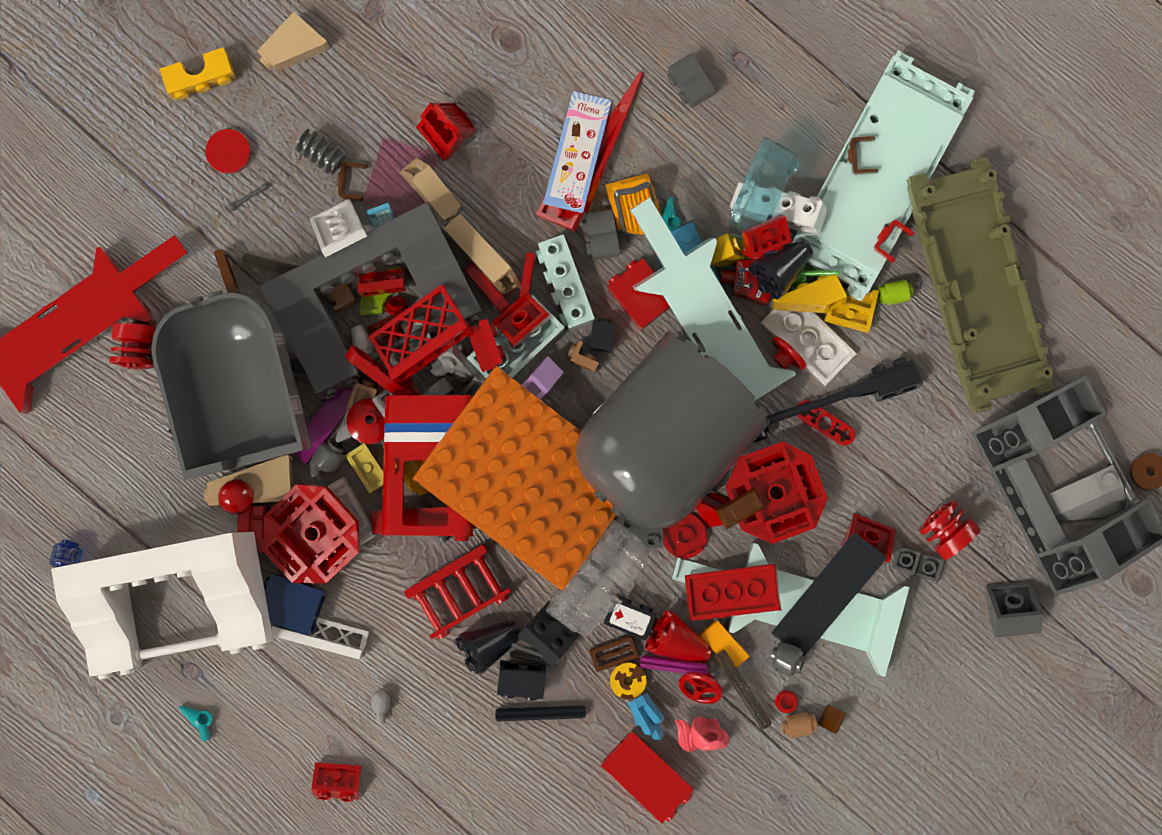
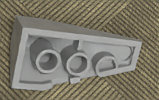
[1044,465,1126,522]

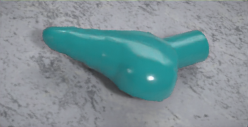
[661,196,681,231]
[179,705,213,742]

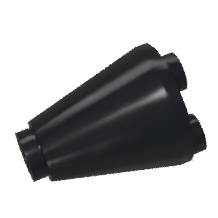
[748,240,814,300]
[454,620,521,675]

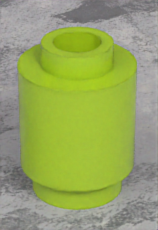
[878,279,913,305]

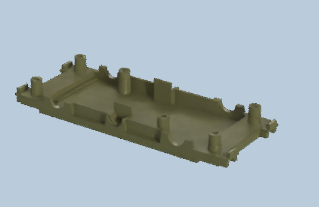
[906,156,1054,413]

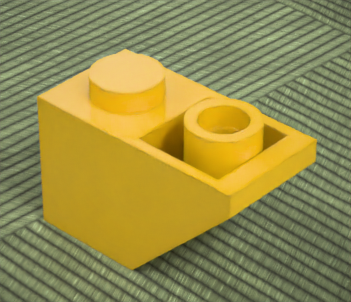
[710,233,750,267]

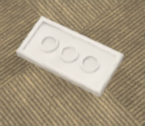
[310,199,367,257]
[760,310,857,386]

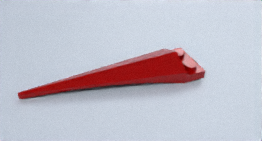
[536,71,644,232]

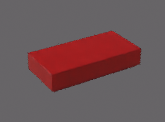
[520,252,535,297]

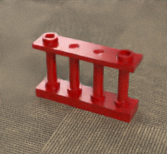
[404,544,512,641]

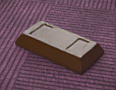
[715,487,766,530]

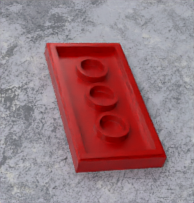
[685,564,782,621]

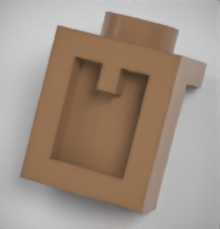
[568,340,599,374]
[346,379,378,409]

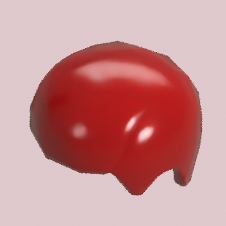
[218,479,254,515]

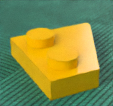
[824,290,879,333]

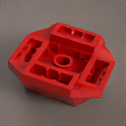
[725,441,828,544]
[261,483,361,583]

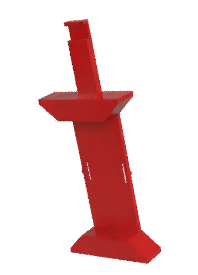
[0,235,188,414]

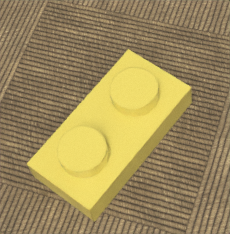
[345,443,383,494]

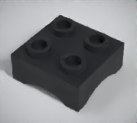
[518,601,583,667]

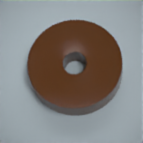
[1129,453,1162,490]

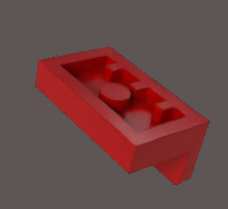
[741,214,792,259]
[357,269,406,297]
[311,762,362,802]

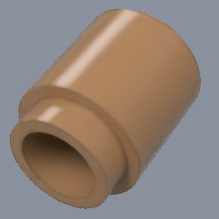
[781,712,817,739]

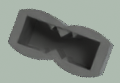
[667,53,715,108]
[582,209,620,261]

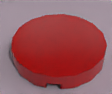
[205,129,251,174]
[663,514,708,559]

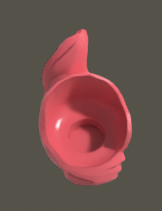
[675,716,730,752]

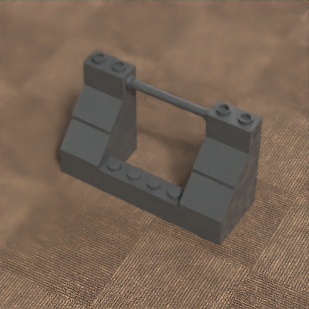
[260,202,484,399]
[971,375,1162,596]

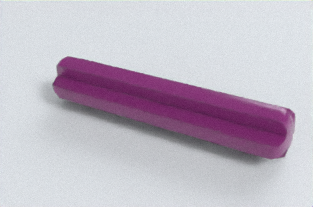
[640,655,708,675]

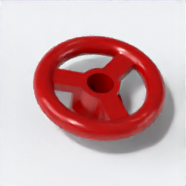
[772,336,807,370]
[678,672,723,704]

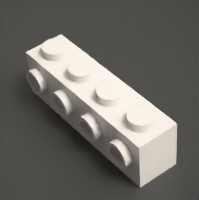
[730,182,828,235]

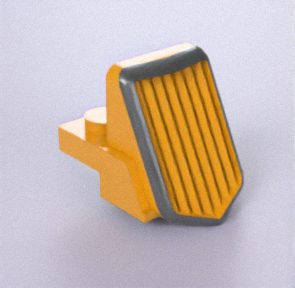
[605,173,660,236]

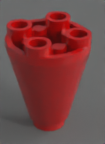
[645,609,712,664]

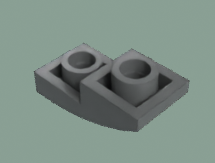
[892,546,945,583]

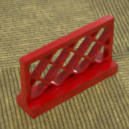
[368,284,474,384]

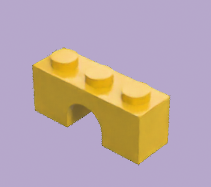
[160,47,236,100]

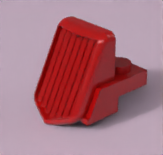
[416,102,476,161]

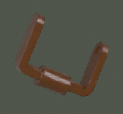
[848,136,878,175]
[337,162,368,201]

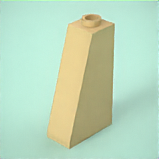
[443,214,521,299]
[204,455,294,506]

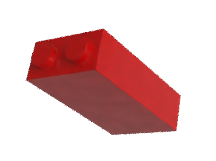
[600,730,694,824]

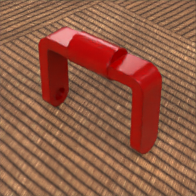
[874,220,915,263]

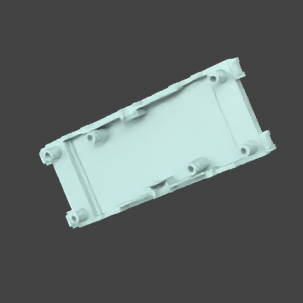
[791,50,975,301]

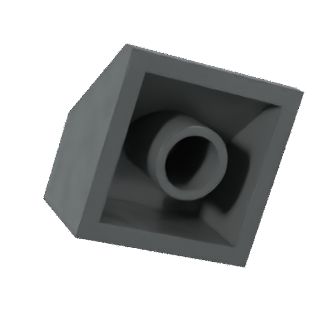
[985,581,1044,638]

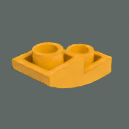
[700,619,750,671]

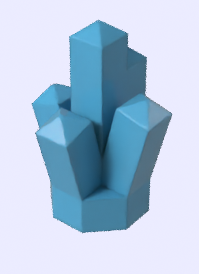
[628,693,665,740]

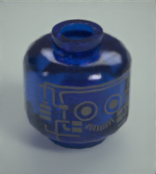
[49,540,83,568]

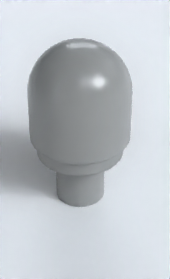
[371,690,390,723]

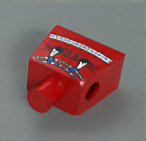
[720,260,770,306]

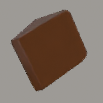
[818,705,846,734]

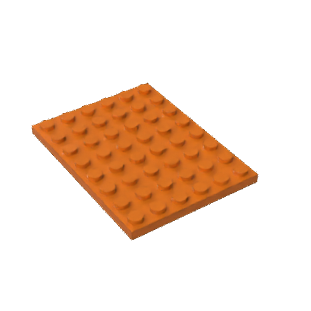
[412,366,616,591]

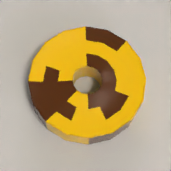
[610,662,647,699]

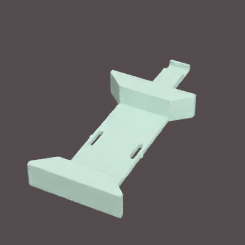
[630,198,796,402]
[672,543,909,677]

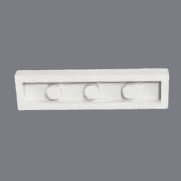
[272,618,369,659]

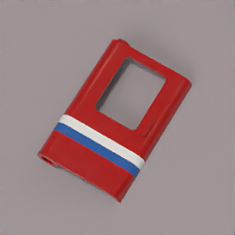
[382,395,474,541]

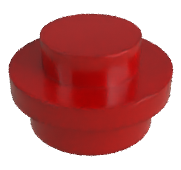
[385,296,407,317]
[775,690,798,713]

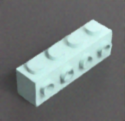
[536,234,595,331]

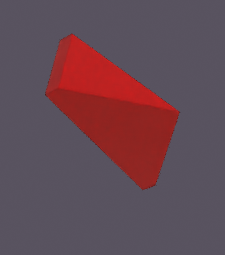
[696,492,730,528]

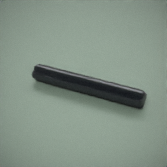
[495,705,586,722]

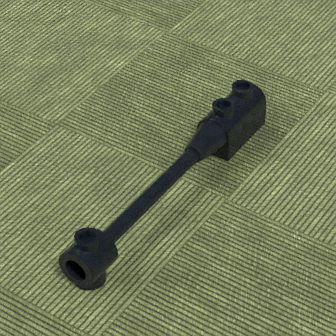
[753,357,922,443]

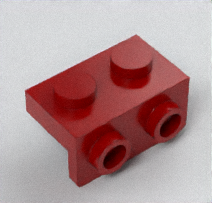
[469,319,506,372]

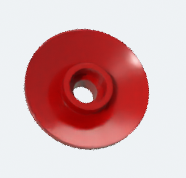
[346,398,385,444]

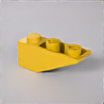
[772,275,847,313]

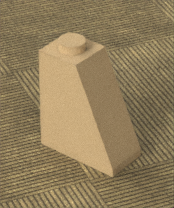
[257,12,330,72]
[399,158,461,221]

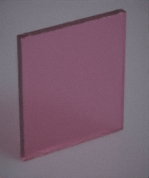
[363,139,438,214]

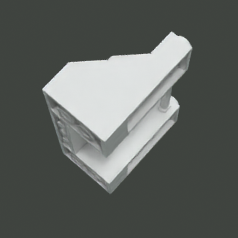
[51,532,273,680]

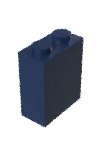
[264,574,327,636]

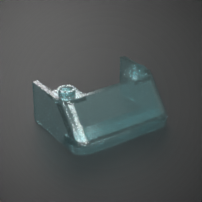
[729,136,801,238]

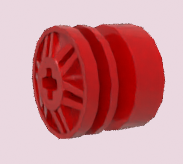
[109,323,157,370]
[918,499,981,560]

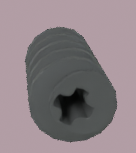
[295,129,347,175]

